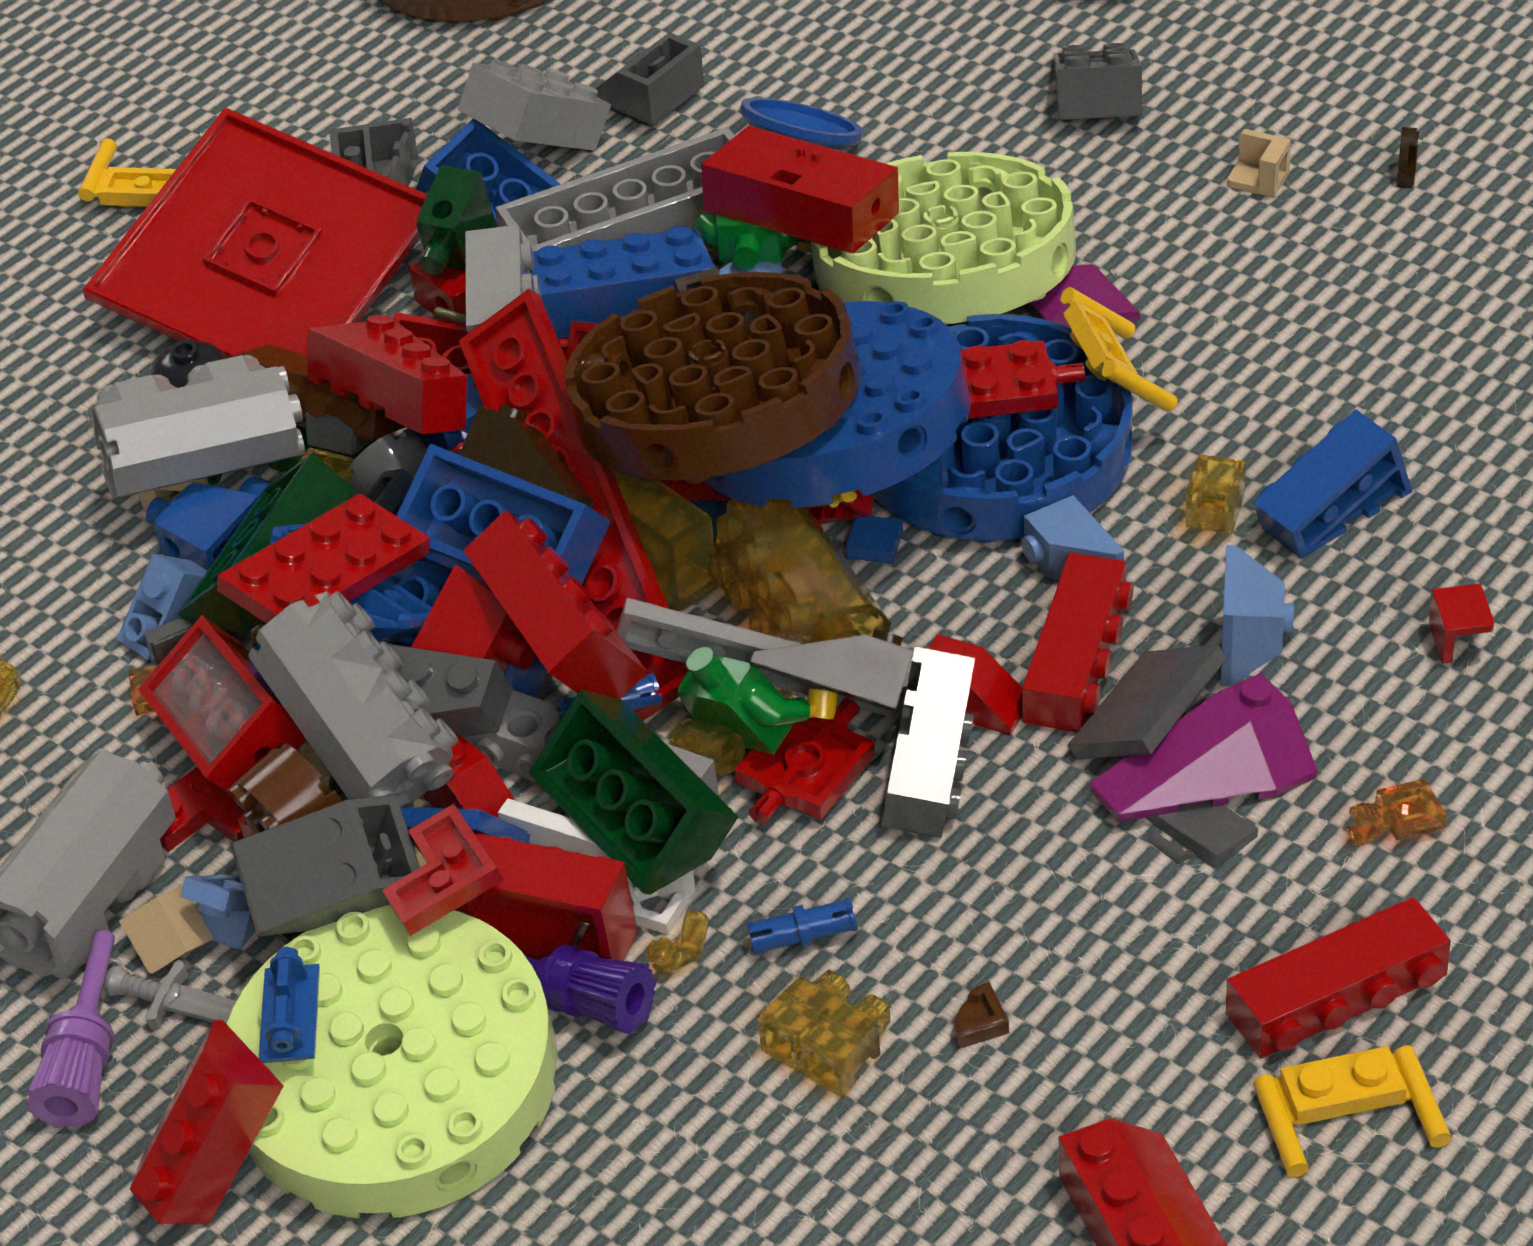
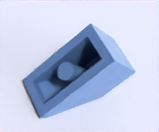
[1021,495,1124,580]

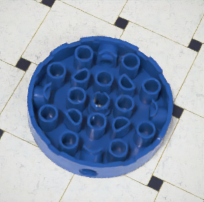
[705,301,971,508]
[872,314,1133,543]

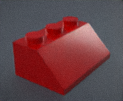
[129,1019,284,1224]
[1058,1118,1227,1246]

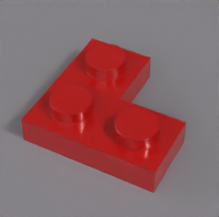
[160,767,245,852]
[382,804,504,936]

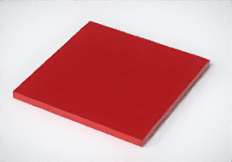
[82,107,427,358]

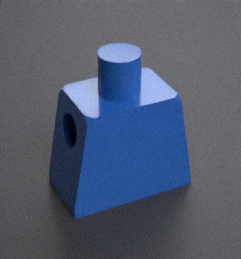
[146,483,258,570]

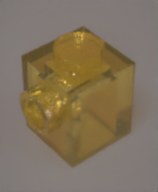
[1186,454,1246,534]

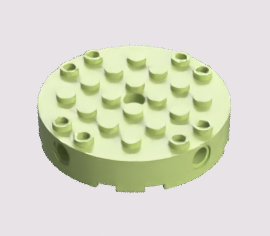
[811,152,1076,324]
[227,905,558,1219]

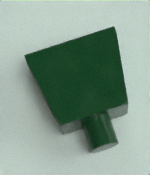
[416,164,497,275]

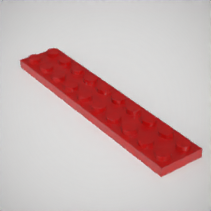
[458,289,689,721]

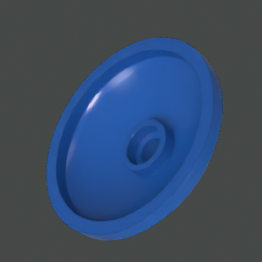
[740,97,863,151]

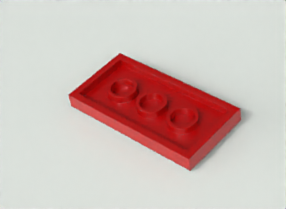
[217,493,430,624]

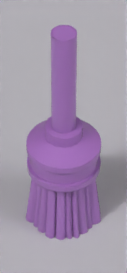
[26,930,115,1128]

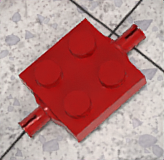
[960,340,1085,419]
[734,697,875,825]

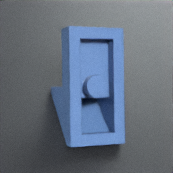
[180,874,256,949]

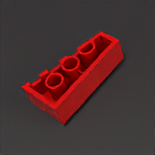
[307,315,467,434]
[463,510,649,699]

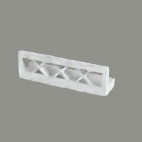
[498,798,696,935]

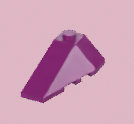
[1089,673,1318,822]

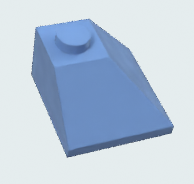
[1221,545,1294,686]

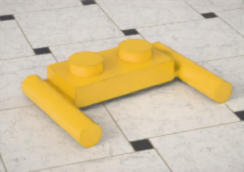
[78,138,176,207]
[1060,287,1178,412]
[1253,1046,1452,1178]

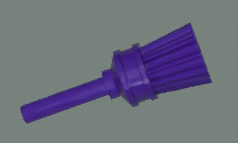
[525,944,657,1034]

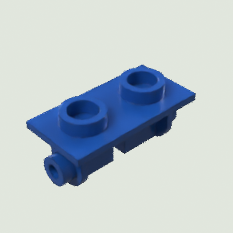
[259,947,320,1063]

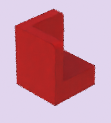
[1429,583,1495,664]

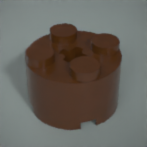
[227,743,342,834]

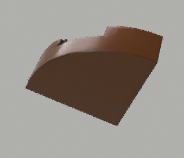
[954,982,1009,1049]

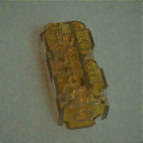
[709,499,891,644]

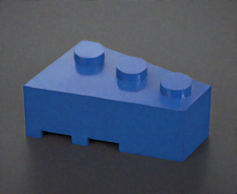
[1252,409,1413,559]

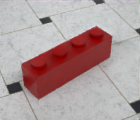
[1022,552,1134,732]
[1225,897,1451,1059]

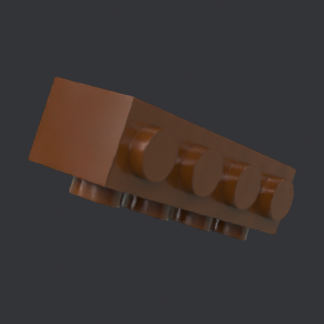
[233,345,406,442]

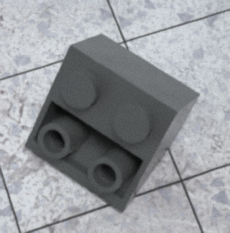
[595,32,705,126]

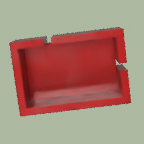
[459,833,638,961]

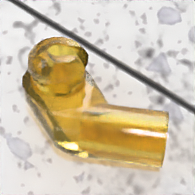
[646,910,709,974]

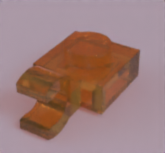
[1346,778,1447,846]

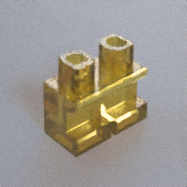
[757,969,891,1099]

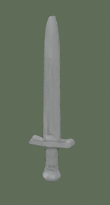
[103,960,236,1031]

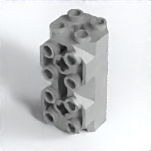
[91,355,305,499]
[248,591,459,807]
[0,748,176,978]

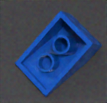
[416,119,561,227]

